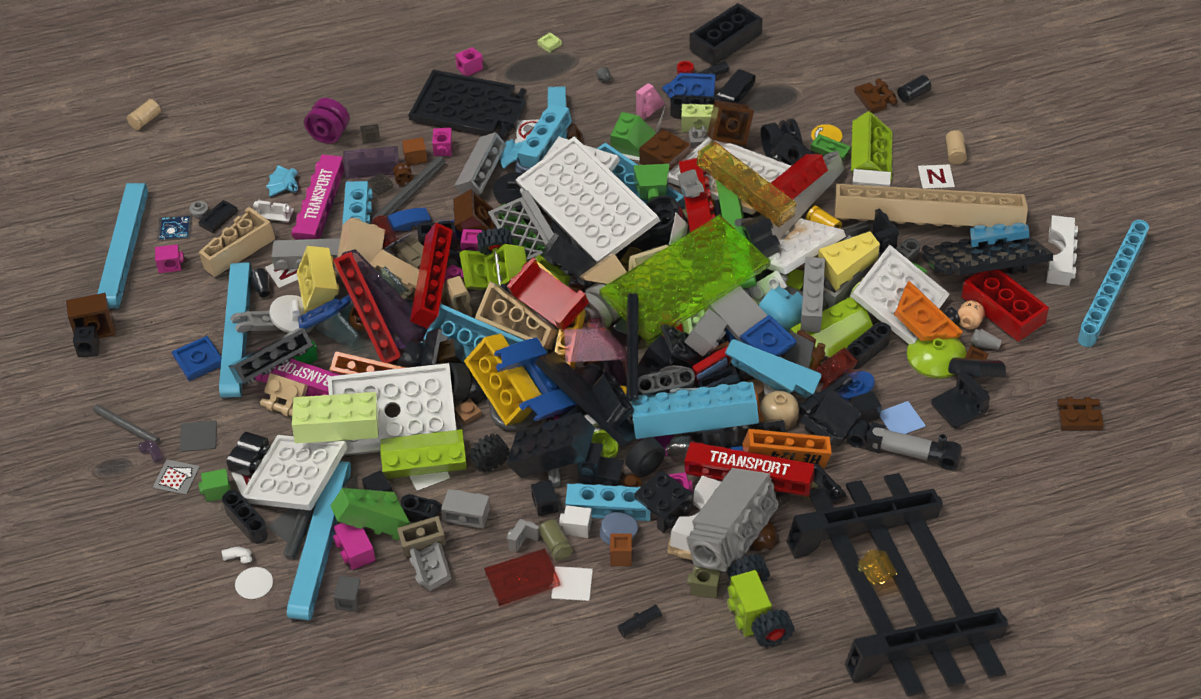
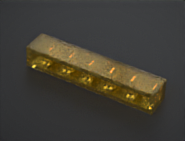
[697,141,797,227]

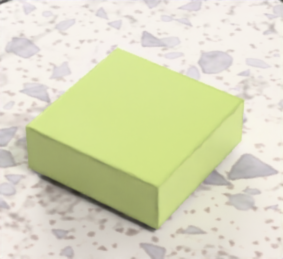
[537,33,562,53]

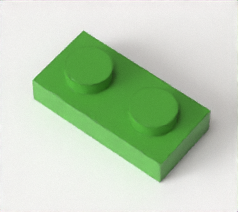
[810,134,851,162]

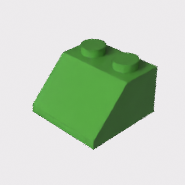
[610,112,656,157]

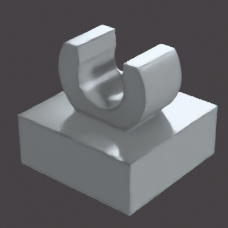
[689,126,708,147]

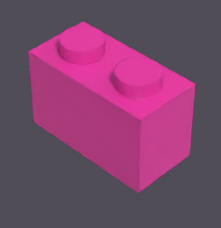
[332,523,375,570]

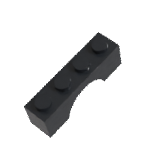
[700,419,786,448]

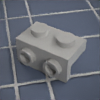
[409,541,452,591]

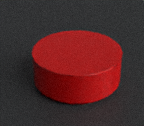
[677,61,694,74]

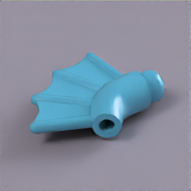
[498,139,525,168]
[266,165,299,197]

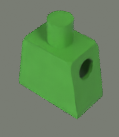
[633,164,669,202]

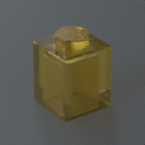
[858,549,897,585]

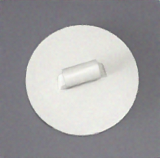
[269,295,316,333]

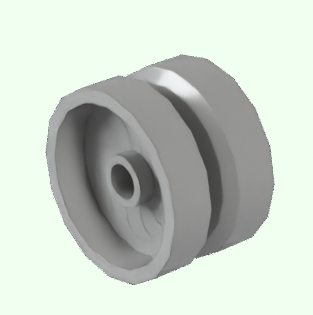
[585,283,623,333]

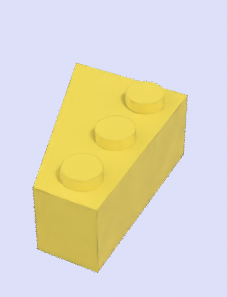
[818,231,880,291]

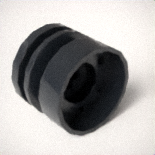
[760,118,803,160]
[646,196,689,246]

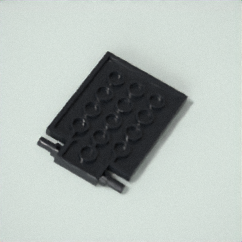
[408,70,527,140]
[922,235,1053,275]

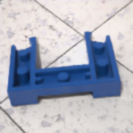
[494,337,577,421]

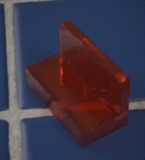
[815,347,858,391]

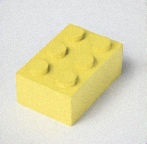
[297,246,339,314]

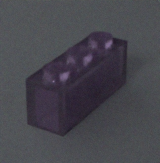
[343,146,400,179]

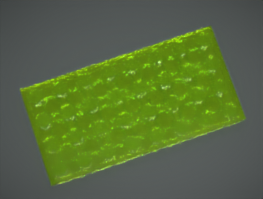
[599,215,771,344]

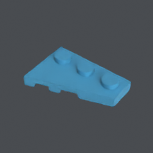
[970,223,1029,247]

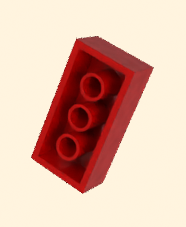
[961,269,1049,342]

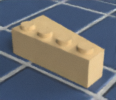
[199,207,275,277]

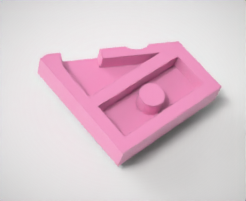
[636,83,665,120]

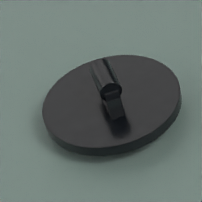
[493,172,523,204]

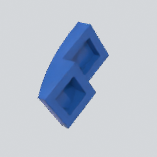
[388,208,431,231]

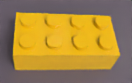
[464,333,542,426]

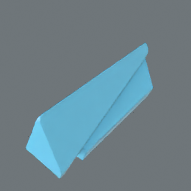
[725,339,821,399]

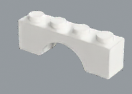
[1046,215,1078,286]
[670,476,721,552]

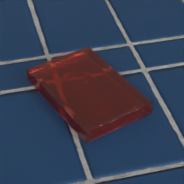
[484,548,560,606]

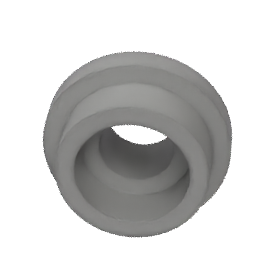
[189,201,208,218]

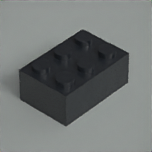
[542,233,598,288]

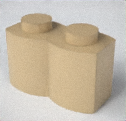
[445,276,472,316]

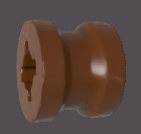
[393,163,413,186]

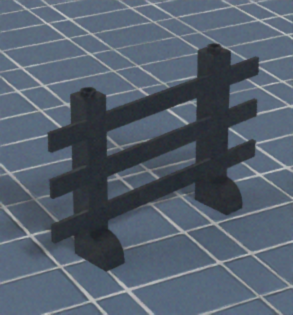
[786,473,1009,697]

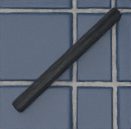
[626,293,639,402]

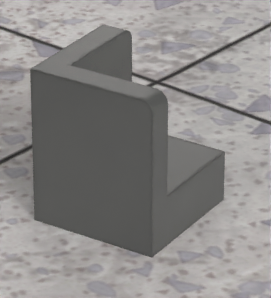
[333,576,361,612]

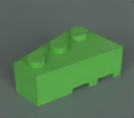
[330,488,410,540]

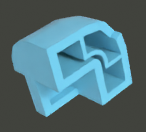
[758,286,803,333]

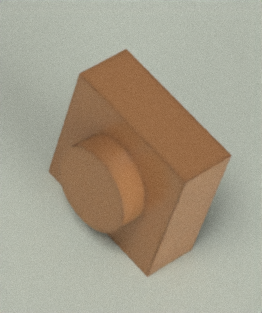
[454,399,482,426]

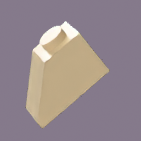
[579,254,628,285]

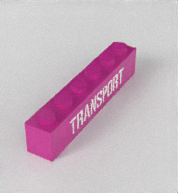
[291,154,345,240]
[255,348,339,397]

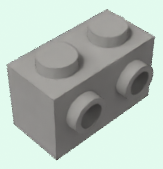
[684,309,728,356]
[441,489,490,529]

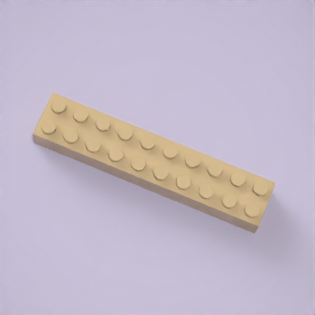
[834,184,1028,228]

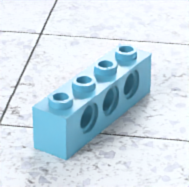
[517,104,572,168]
[342,181,373,226]
[565,483,651,521]

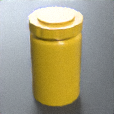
[806,206,842,229]

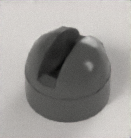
[596,67,611,82]

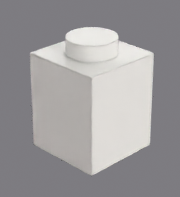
[559,505,592,538]

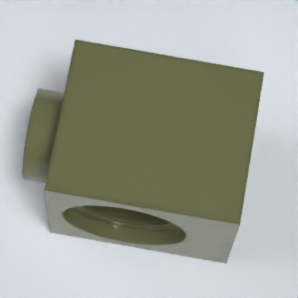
[687,566,720,599]

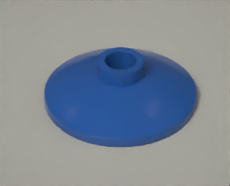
[838,371,875,399]

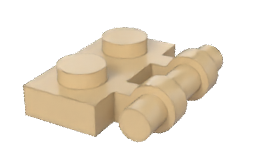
[260,373,308,417]

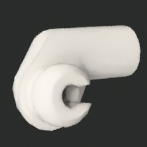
[221,547,252,564]

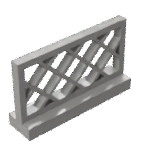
[488,190,554,262]

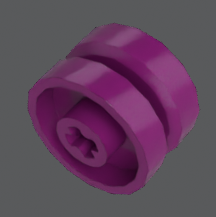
[304,98,350,144]

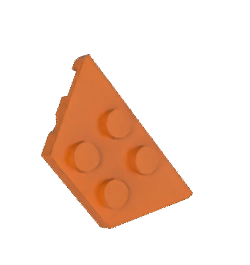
[894,281,963,341]

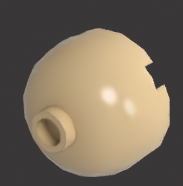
[760,390,800,430]

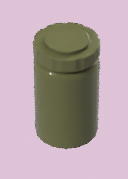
[539,519,573,561]

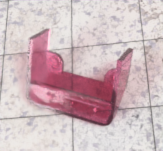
[564,318,627,362]

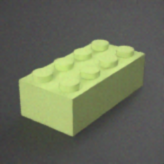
[292,392,378,444]

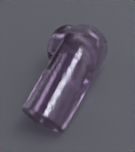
[138,439,163,463]

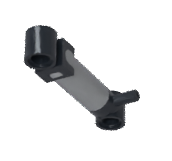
[846,419,963,470]

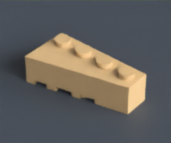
[369,249,448,306]
[475,282,559,350]

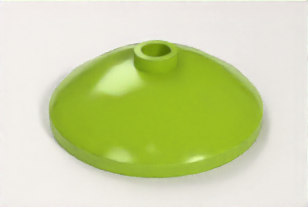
[907,338,967,378]

